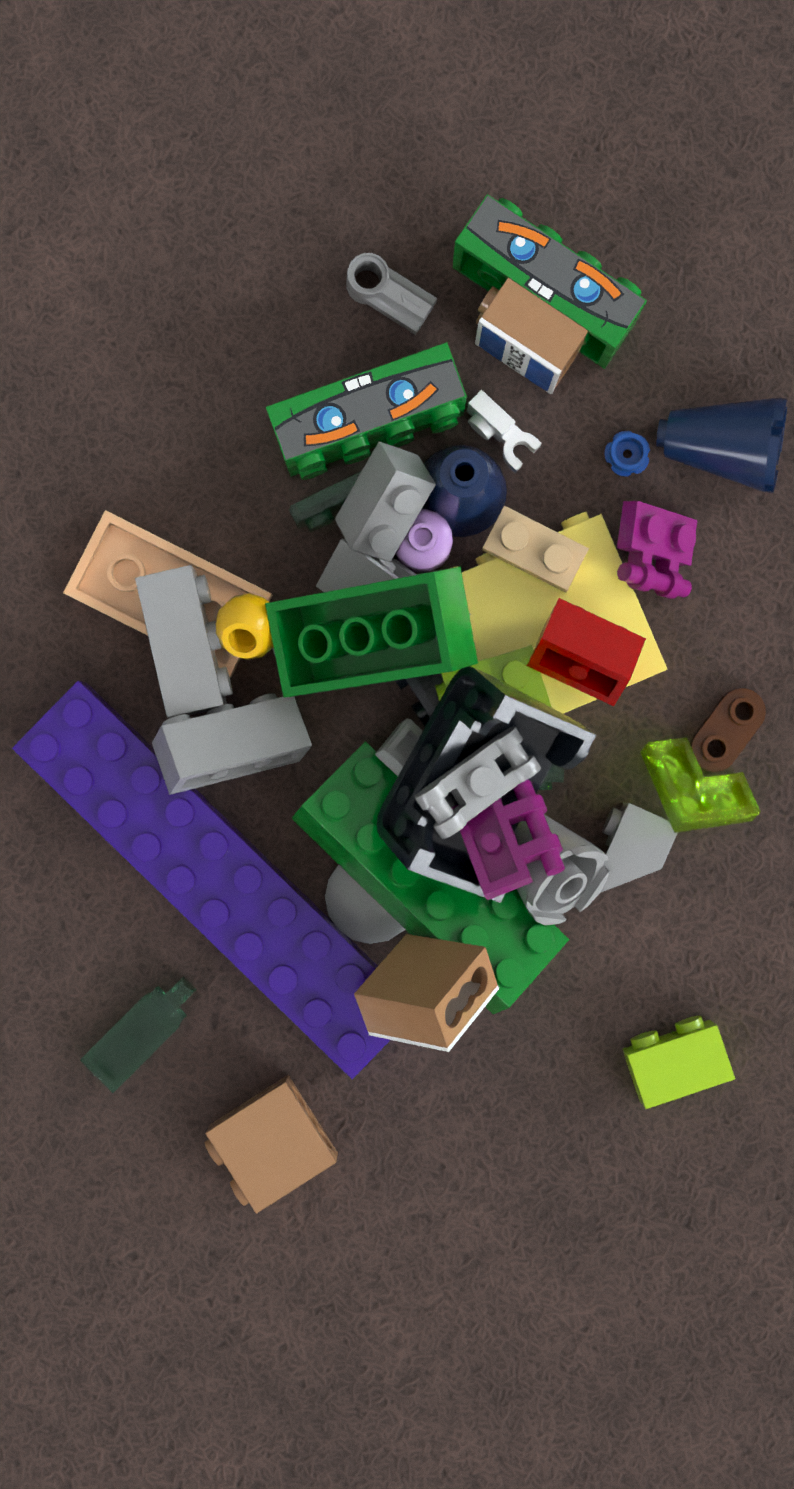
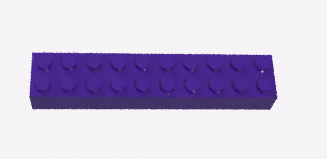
[12,680,390,1079]

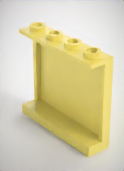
[453,512,668,714]

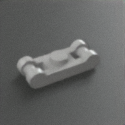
[415,726,541,839]

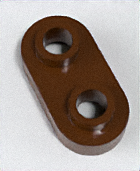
[690,688,766,772]

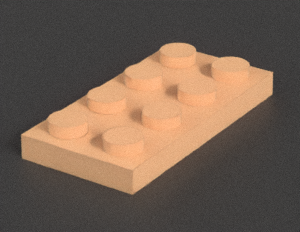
[63,510,273,677]

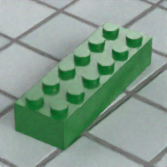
[291,741,570,1015]

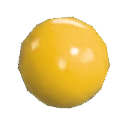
[216,593,274,660]

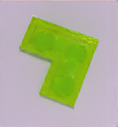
[640,738,761,833]

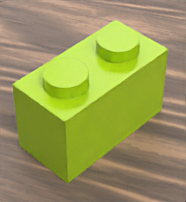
[622,1016,735,1109]

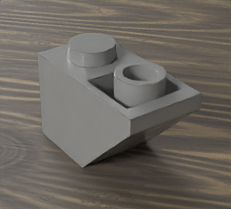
[600,802,680,893]

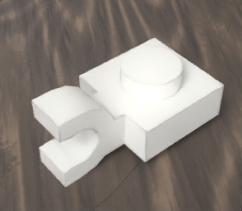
[467,390,542,473]

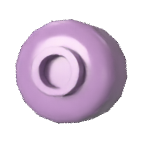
[395,509,453,573]

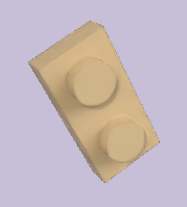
[482,506,589,593]

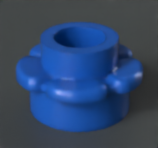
[604,431,650,477]

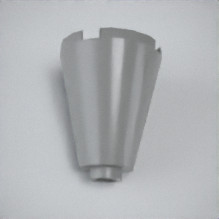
[514,814,609,926]

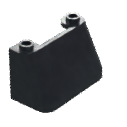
[377,666,596,903]

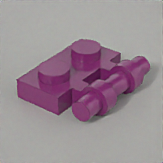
[617,501,697,599]
[452,780,565,900]

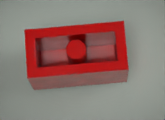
[527,598,646,706]

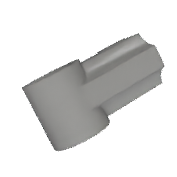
[346,253,437,335]

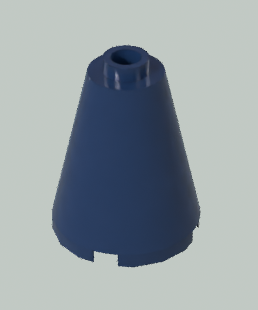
[656,398,788,493]
[422,445,507,538]

